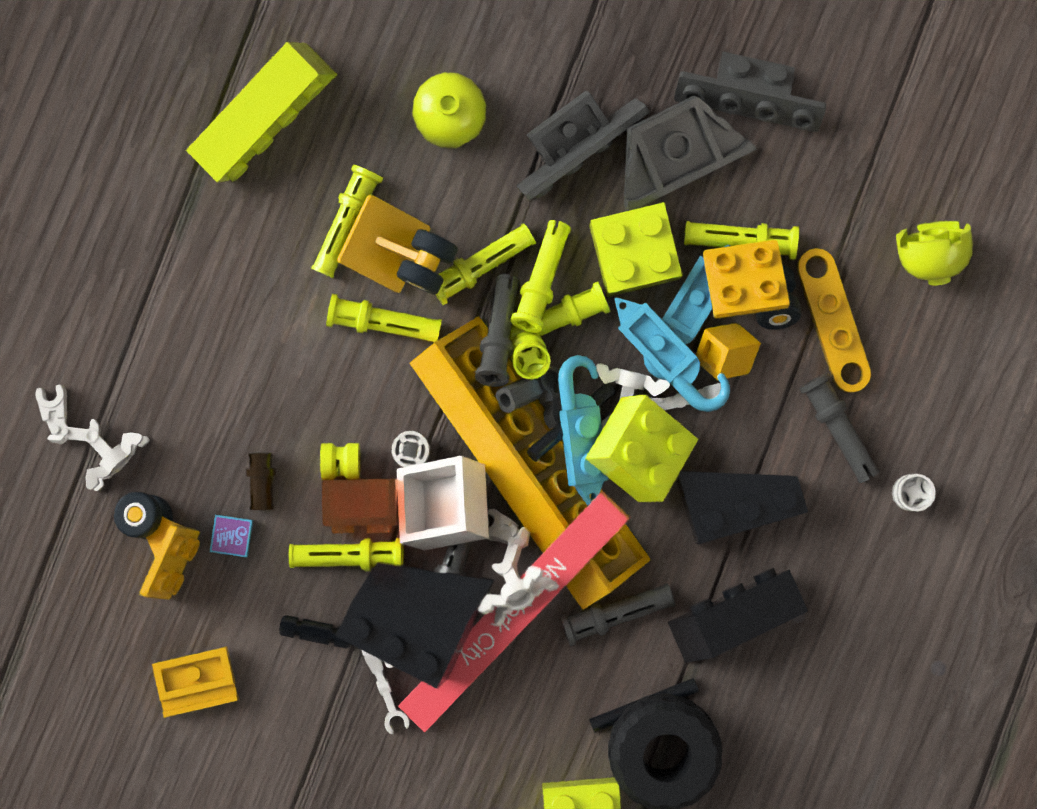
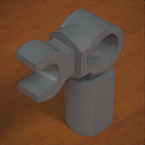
[495,366,562,429]

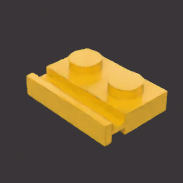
[152,646,239,718]

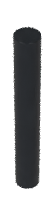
[527,383,616,462]
[589,678,699,733]

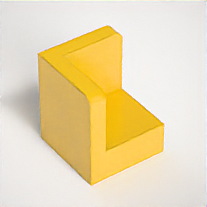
[696,323,761,380]

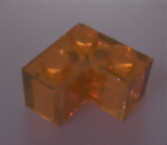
[322,479,399,533]

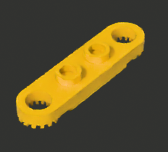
[797,248,871,393]

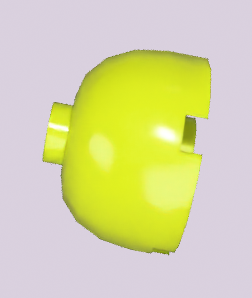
[412,72,486,148]
[896,221,973,286]

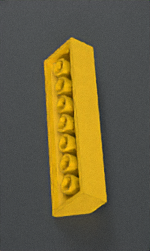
[410,316,651,610]

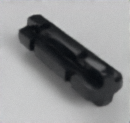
[279,615,351,649]

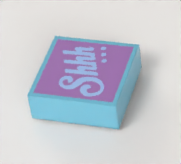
[210,515,254,557]

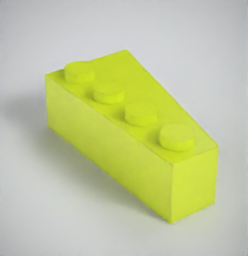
[186,42,337,182]

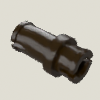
[246,452,276,510]

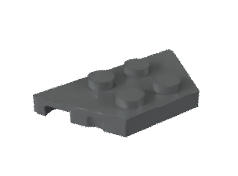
[624,96,756,211]

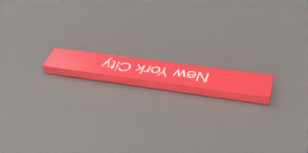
[398,491,630,732]

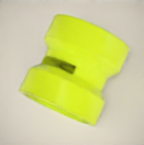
[510,331,551,380]
[320,443,361,480]

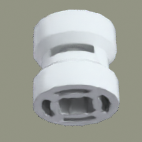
[392,431,430,467]
[892,474,936,512]

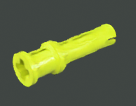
[311,164,384,278]
[510,220,571,333]
[684,221,799,260]
[435,223,536,306]
[510,281,611,340]
[326,293,442,342]
[289,538,404,572]

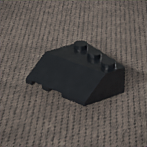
[336,562,495,689]

